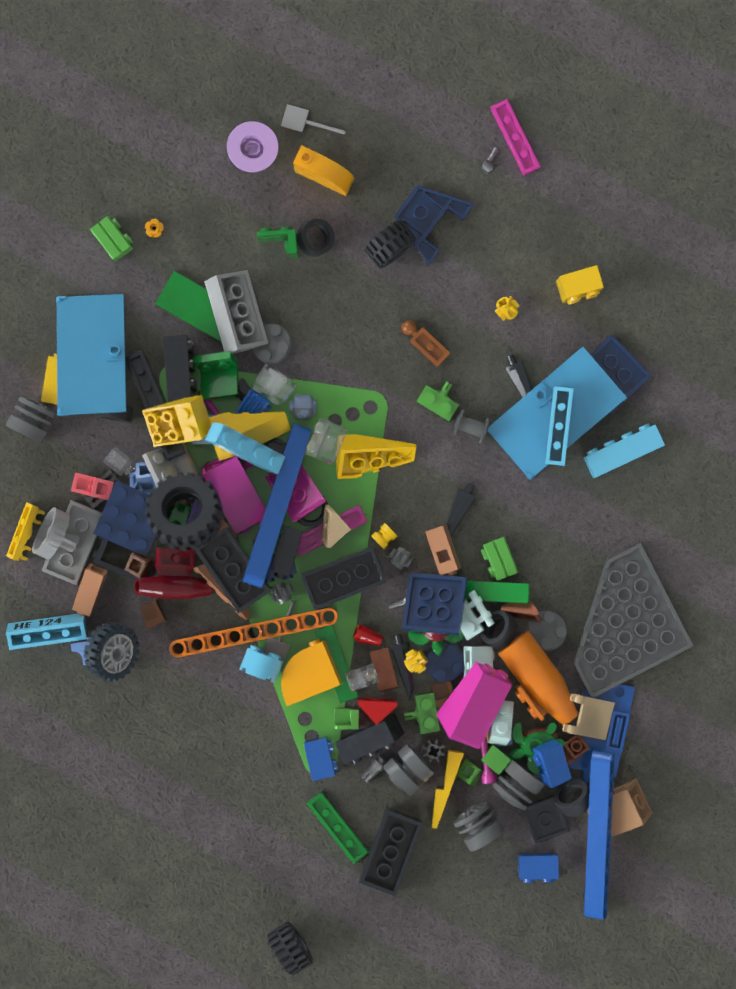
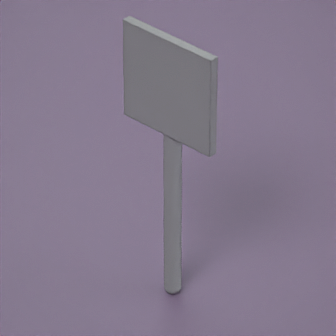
[281,104,346,134]
[264,601,295,666]

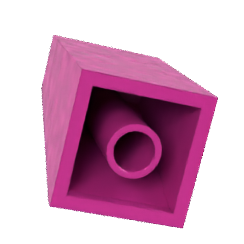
[201,456,266,534]
[436,662,512,749]

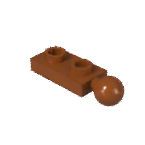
[401,320,450,367]

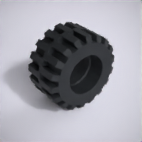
[364,220,416,269]
[267,921,313,976]

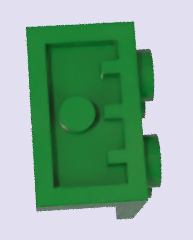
[257,227,298,259]
[194,351,238,400]

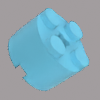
[239,645,284,683]

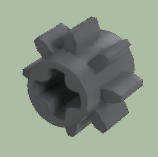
[389,546,412,570]
[269,582,294,605]
[422,739,445,763]

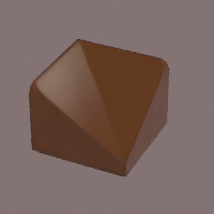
[125,552,154,578]

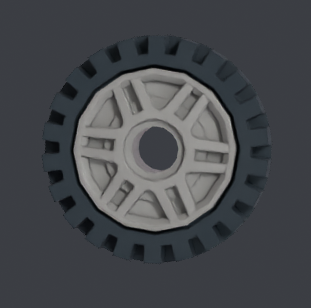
[84,622,140,681]

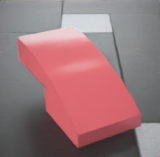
[71,472,114,500]

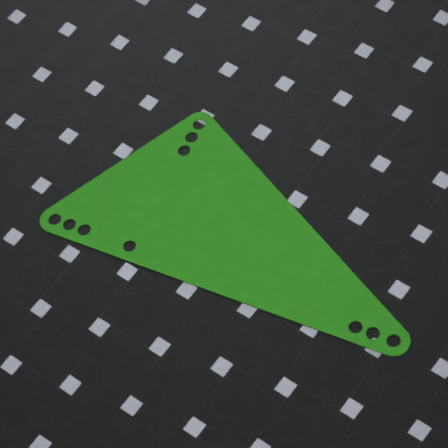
[159,367,388,772]

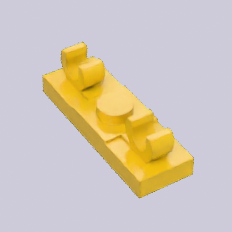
[6,502,45,561]

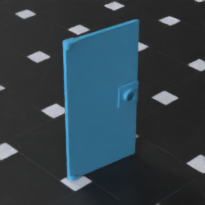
[56,294,126,416]
[488,347,627,480]

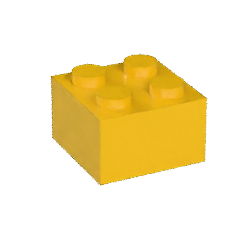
[556,265,604,305]

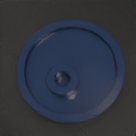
[425,641,464,682]

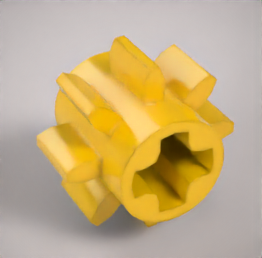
[495,296,520,321]
[404,649,428,674]

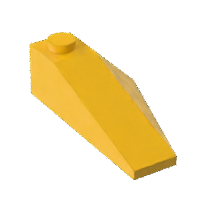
[209,412,291,461]
[335,434,417,479]

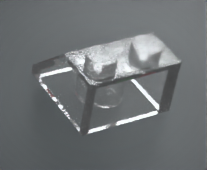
[305,418,347,465]

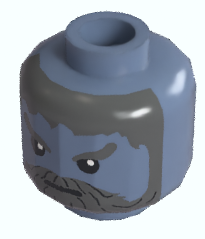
[289,394,317,419]

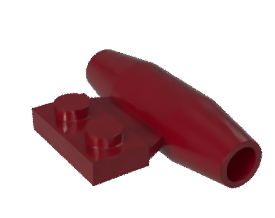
[135,548,213,599]

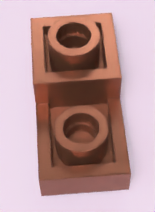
[370,648,398,692]
[563,735,590,765]

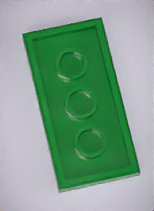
[155,271,222,342]

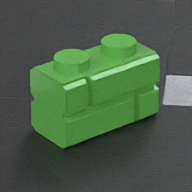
[90,216,133,262]
[480,537,518,581]

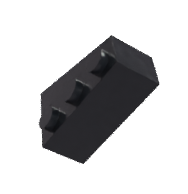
[335,713,405,764]

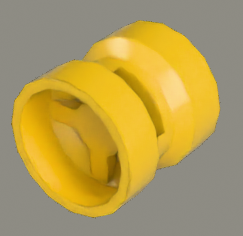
[371,523,398,549]

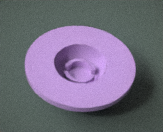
[227,121,278,172]

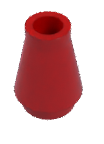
[353,624,383,647]

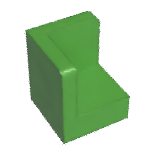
[334,708,359,729]
[482,744,511,775]

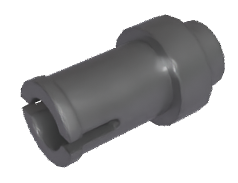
[360,755,387,783]

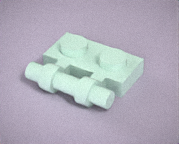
[461,590,495,640]

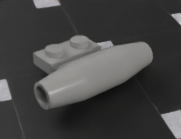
[142,442,200,500]

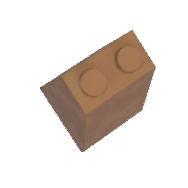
[587,778,653,837]

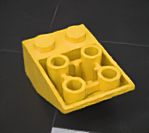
[142,395,211,447]

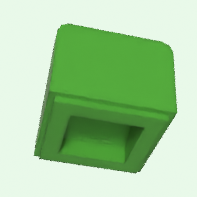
[456,759,484,787]

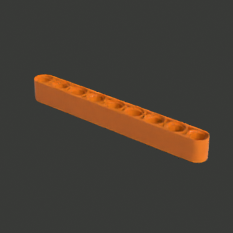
[169,607,338,657]

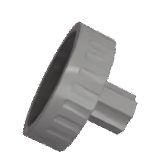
[32,507,79,559]

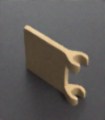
[562,693,615,740]

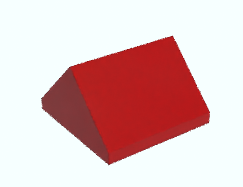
[358,697,397,725]

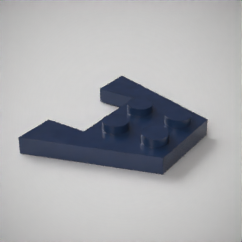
[394,185,474,266]

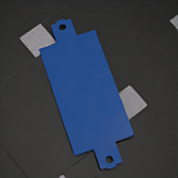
[569,684,635,788]

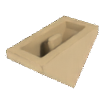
[321,505,351,548]

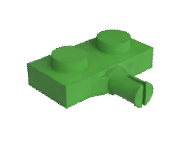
[416,382,459,421]
[404,693,440,734]

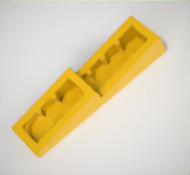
[431,750,464,829]

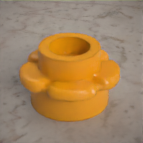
[145,219,164,238]

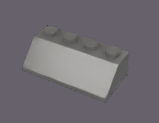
[204,270,268,354]

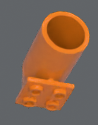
[497,631,579,725]

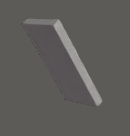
[41,500,102,585]

